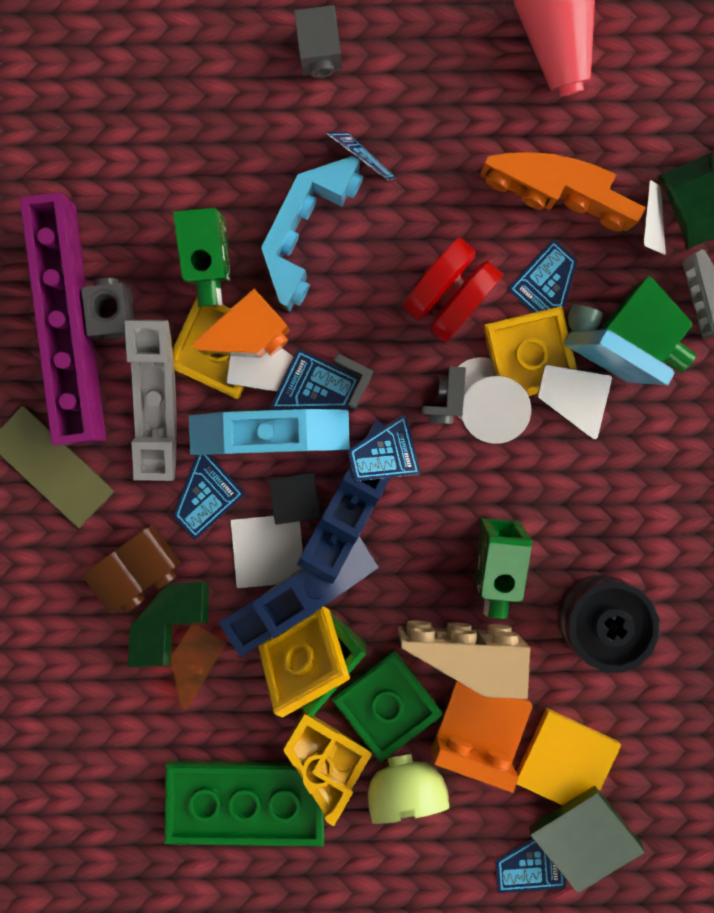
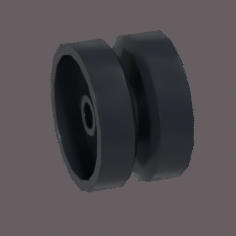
[557,575,660,672]

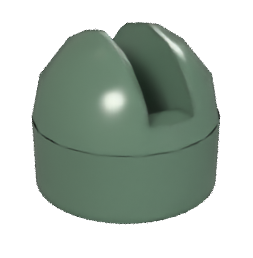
[568,304,603,332]

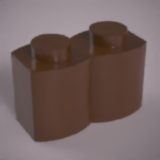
[82,525,182,615]

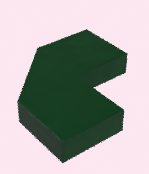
[128,582,209,668]

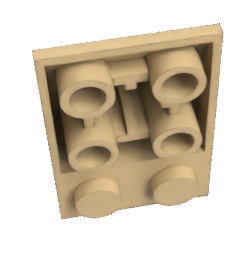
[398,620,530,699]

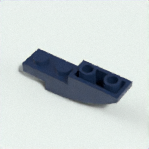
[219,536,379,657]

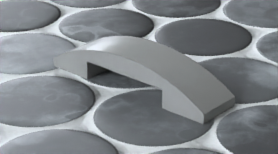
[125,320,177,481]

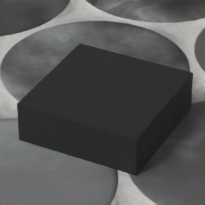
[269,473,321,525]

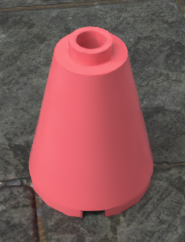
[513,0,595,97]

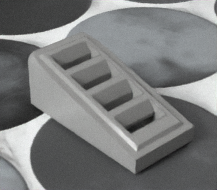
[682,249,714,339]

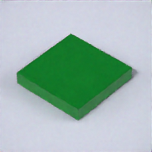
[332,649,444,763]

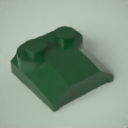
[658,152,714,250]

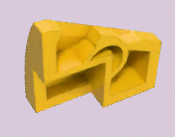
[283,710,372,826]

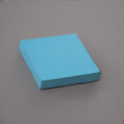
[563,329,675,385]

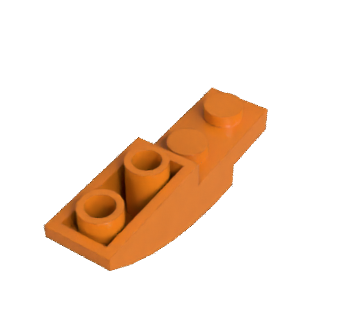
[479,152,646,232]

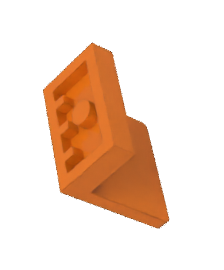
[431,680,533,793]

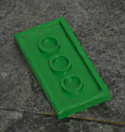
[165,760,325,847]

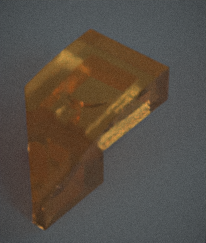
[171,624,227,711]

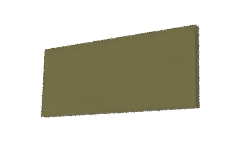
[0,405,115,528]

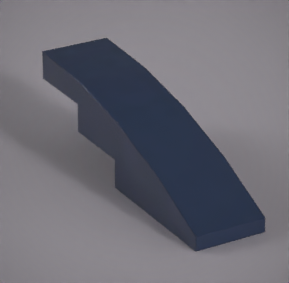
[297,420,390,584]

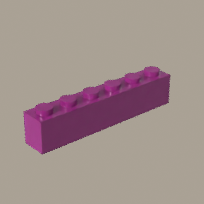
[20,192,107,446]

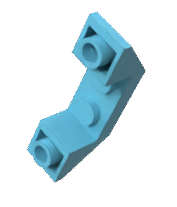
[261,156,364,312]
[189,409,350,455]

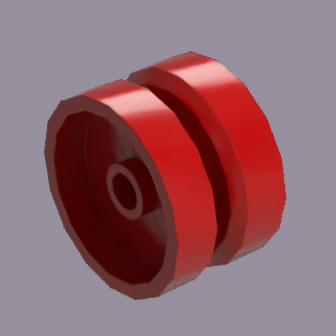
[402,237,505,344]

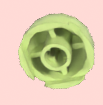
[368,754,450,824]

